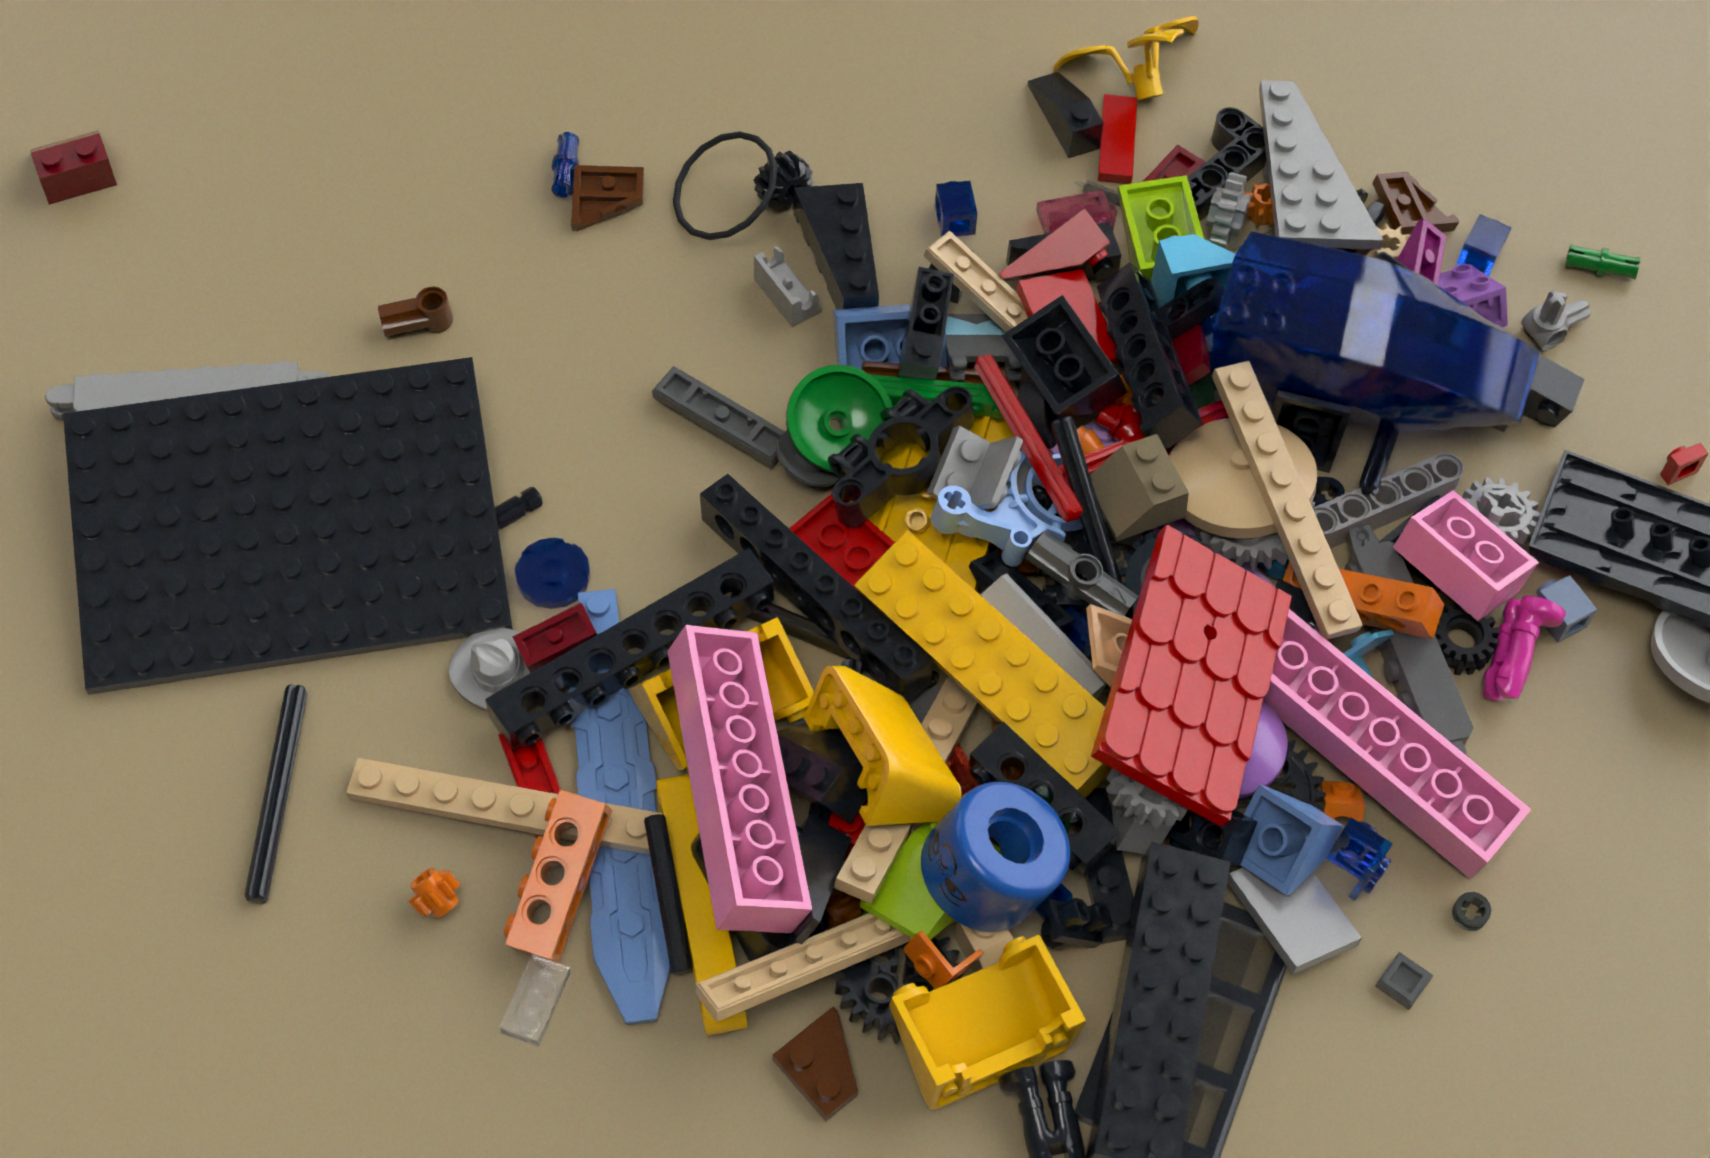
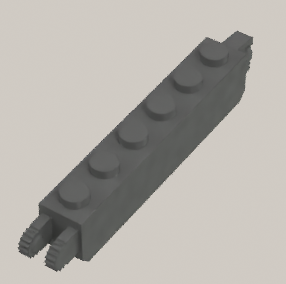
[1345,525,1474,757]

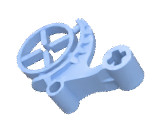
[930,450,1083,567]

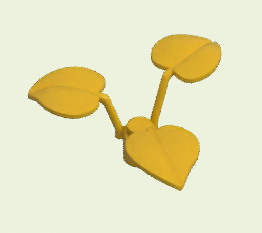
[1053,16,1199,101]

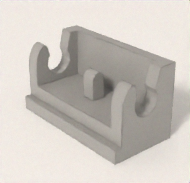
[754,247,822,327]

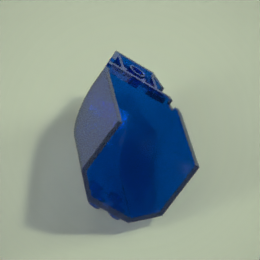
[1210,231,1541,433]

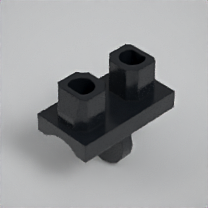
[1040,898,1113,949]

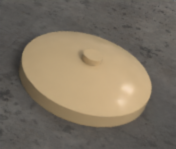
[1169,418,1317,538]

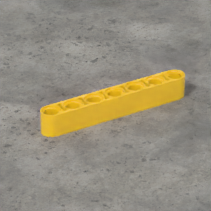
[656,774,748,1036]

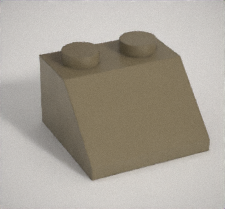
[1090,434,1189,542]

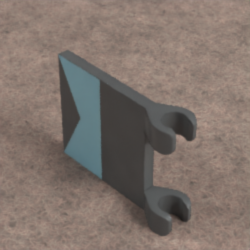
[945,314,1023,381]

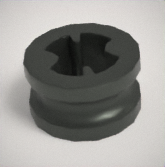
[1452,892,1492,931]

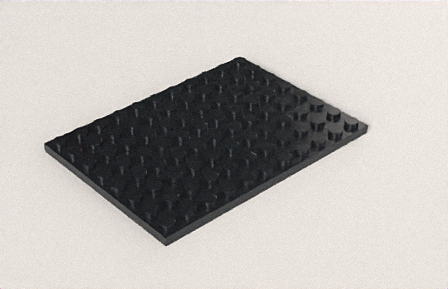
[63,357,513,695]

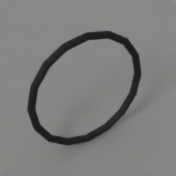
[673,131,778,240]

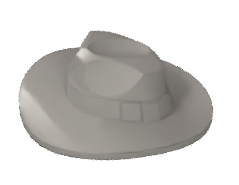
[449,628,530,710]

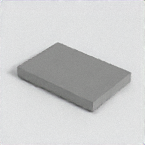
[1227,867,1362,974]

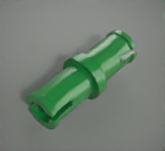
[1565,244,1640,279]

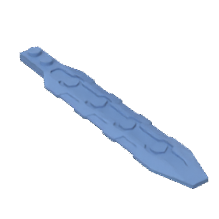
[568,589,670,1025]

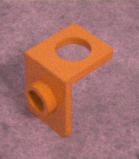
[1320,780,1365,846]
[903,931,984,989]

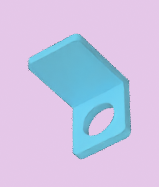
[1343,629,1395,680]

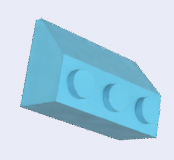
[1151,234,1241,330]

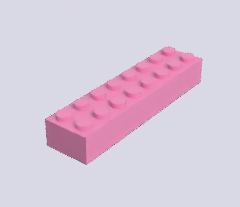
[1263,609,1531,880]
[668,625,812,933]

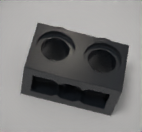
[1167,809,1258,865]

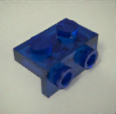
[1327,817,1393,901]

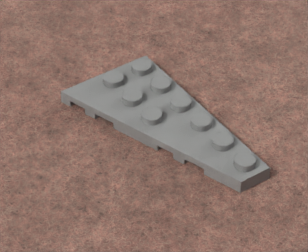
[1258,80,1384,250]

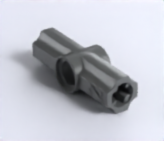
[1025,531,1139,616]

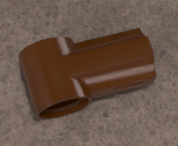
[378,286,453,337]

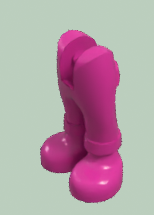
[1483,595,1566,702]

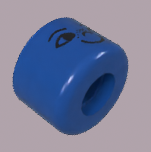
[921,782,1070,932]

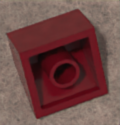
[30,130,117,205]

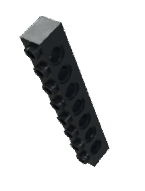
[700,474,932,702]
[485,548,774,751]

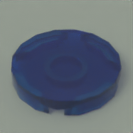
[515,537,591,609]

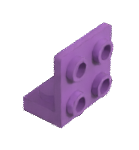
[1437,264,1508,332]

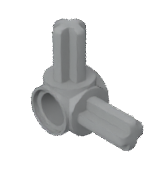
[1521,290,1591,351]

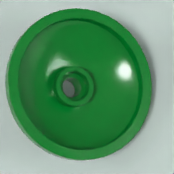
[786,365,893,473]

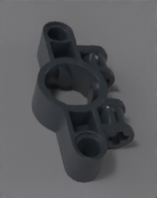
[827,386,975,526]

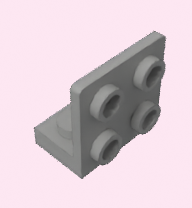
[926,426,1023,510]

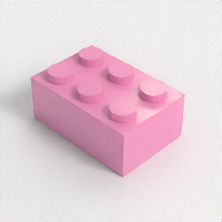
[1393,490,1539,621]

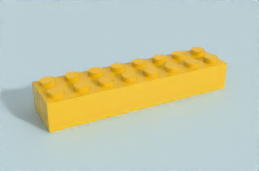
[854,530,1111,798]

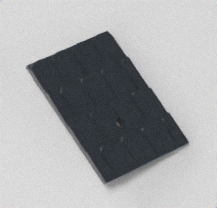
[1528,450,1710,628]

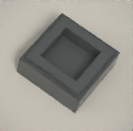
[1375,952,1433,1010]

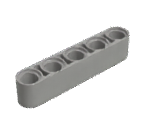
[1315,452,1464,549]

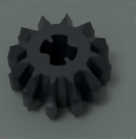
[753,150,814,211]

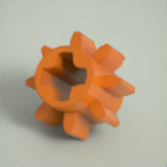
[1245,183,1274,226]
[408,867,461,918]

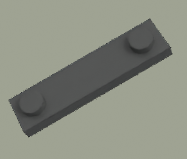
[652,366,785,467]

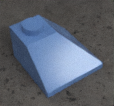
[1241,785,1344,895]

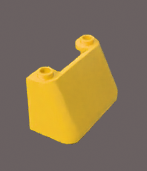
[628,617,814,774]
[804,666,961,826]
[889,935,1086,1110]

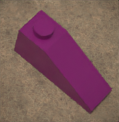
[1378,218,1446,332]

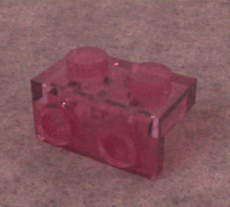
[1036,190,1117,234]

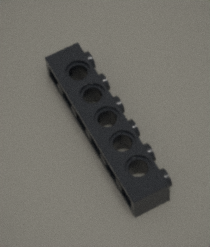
[1097,262,1203,449]

